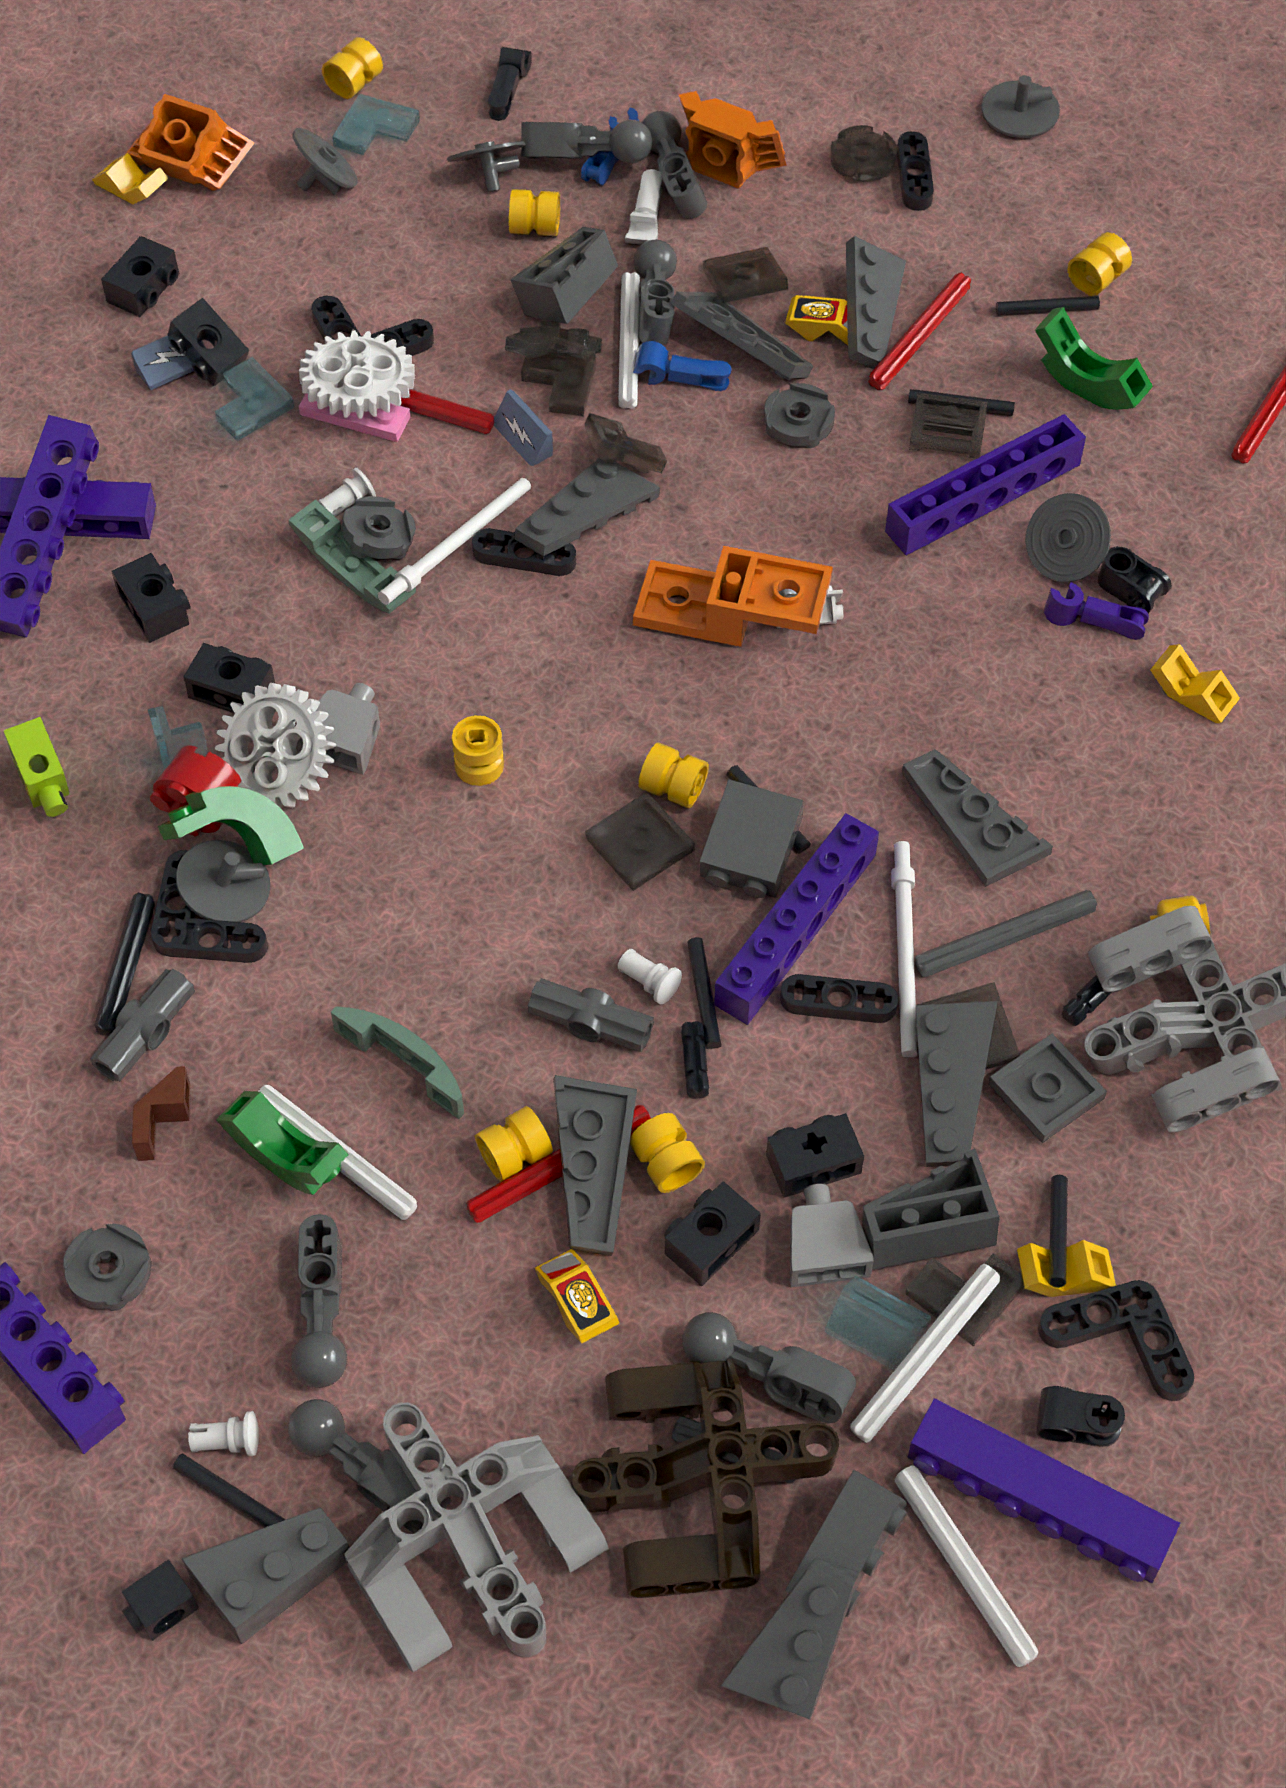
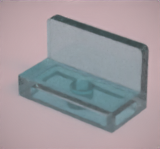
[147,705,208,770]
[825,1276,932,1371]

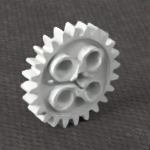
[299,330,415,419]
[215,683,336,808]

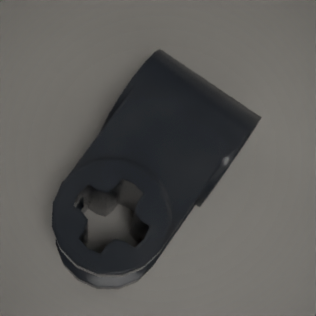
[1098,546,1172,613]
[1036,1386,1125,1447]

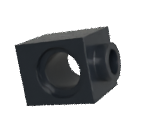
[122,1559,199,1641]

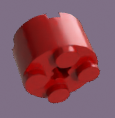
[150,745,242,837]

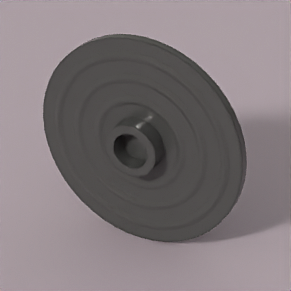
[981,75,1060,138]
[292,128,358,195]
[447,141,525,192]
[1026,493,1111,582]
[176,840,270,922]

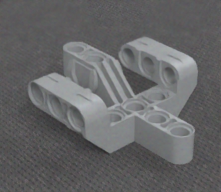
[1084,906,1286,1132]
[344,1403,609,1673]

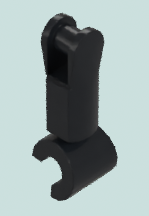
[488,47,532,121]

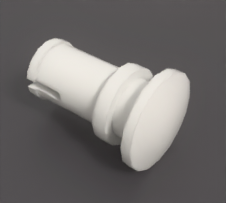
[318,468,376,516]
[618,949,682,1004]
[188,1411,259,1456]

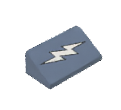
[131,335,206,390]
[494,389,553,466]

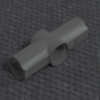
[90,969,195,1082]
[528,978,654,1052]

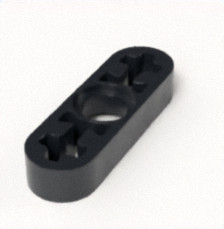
[897,131,934,211]
[472,528,576,576]
[780,974,898,1023]

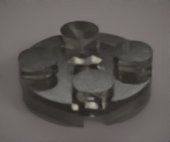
[830,125,897,184]

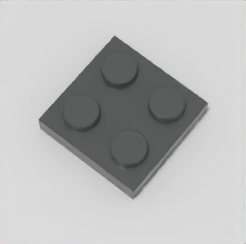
[988,1033,1107,1143]

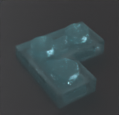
[332,94,420,155]
[215,357,295,441]

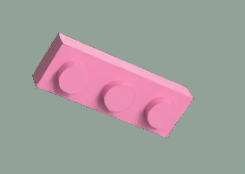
[299,393,411,442]

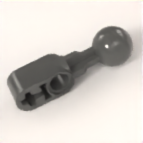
[642,111,708,219]
[521,119,652,164]
[634,239,677,346]
[291,1214,347,1388]
[682,1312,856,1423]
[288,1399,451,1533]

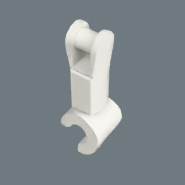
[625,169,662,245]

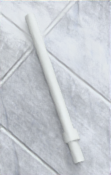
[378,478,531,605]
[891,841,917,1057]

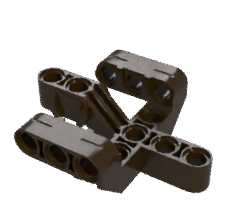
[571,1359,839,1598]

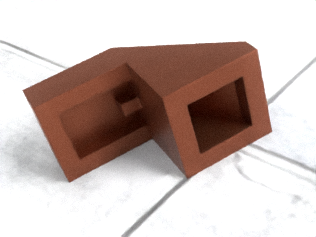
[132,1066,191,1161]

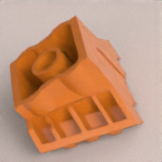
[678,91,787,189]
[125,94,254,191]

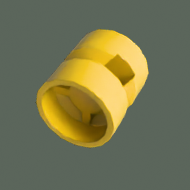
[322,37,383,99]
[509,189,560,236]
[1067,232,1132,296]
[452,715,504,786]
[638,742,709,809]
[475,1106,553,1182]
[629,1113,705,1193]

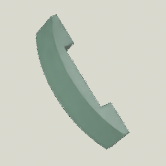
[289,499,416,613]
[331,1006,464,1119]

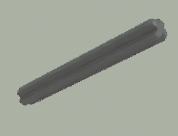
[915,890,1097,977]

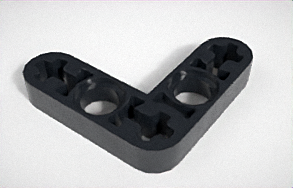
[311,295,434,356]
[151,850,268,963]
[1038,1280,1194,1401]

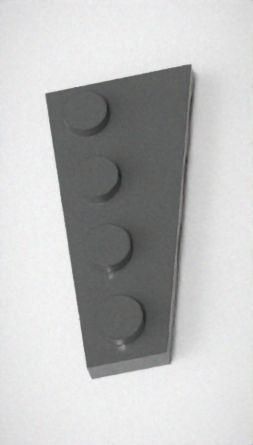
[846,236,906,369]
[671,292,814,380]
[515,455,660,556]
[902,749,1053,887]
[915,1001,998,1167]
[553,1075,637,1256]

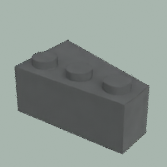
[510,226,618,324]
[862,1148,1000,1270]
[785,1470,908,1617]
[182,1507,349,1644]
[721,1557,859,1719]

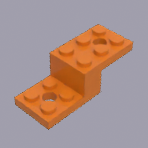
[633,546,833,647]

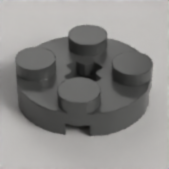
[764,383,835,448]
[341,496,416,559]
[63,1224,152,1311]

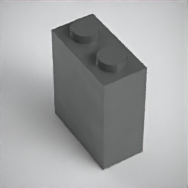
[700,779,803,898]

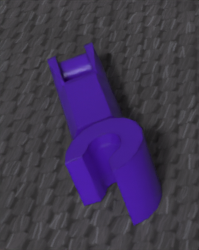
[1044,582,1149,640]

